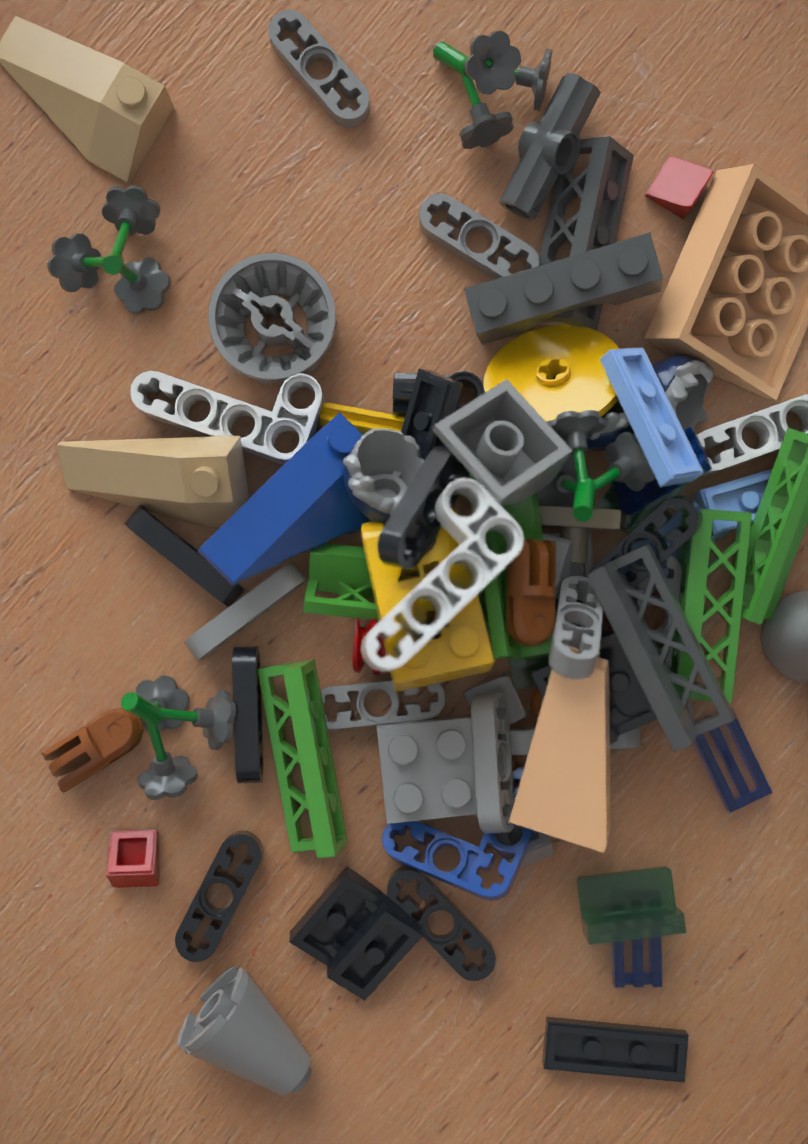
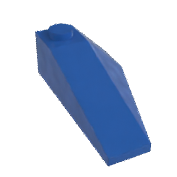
[198,413,371,586]

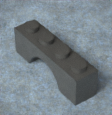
[464,232,663,345]

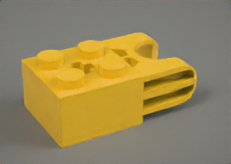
[361,506,494,692]

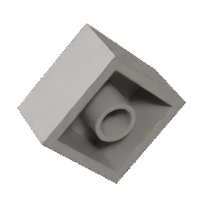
[377,714,477,824]

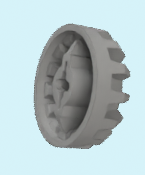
[208,253,337,385]

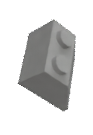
[433,379,572,505]

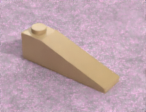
[0,16,174,185]
[57,436,250,527]

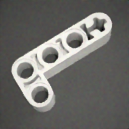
[130,371,325,465]
[688,394,808,476]
[361,478,524,672]

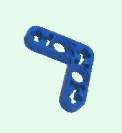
[382,767,535,901]

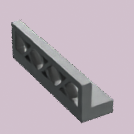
[539,136,634,331]
[587,543,735,752]

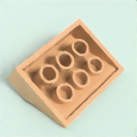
[644,164,808,401]

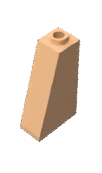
[509,647,611,853]

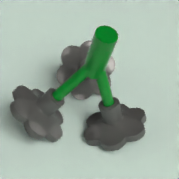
[433,31,553,149]
[47,185,171,314]
[537,410,656,522]
[121,676,236,800]

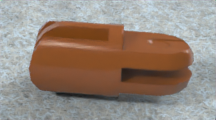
[506,538,556,646]
[41,708,144,793]

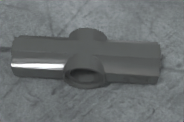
[499,72,601,221]

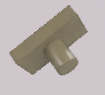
[539,506,626,564]

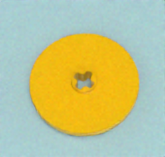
[484,325,619,422]

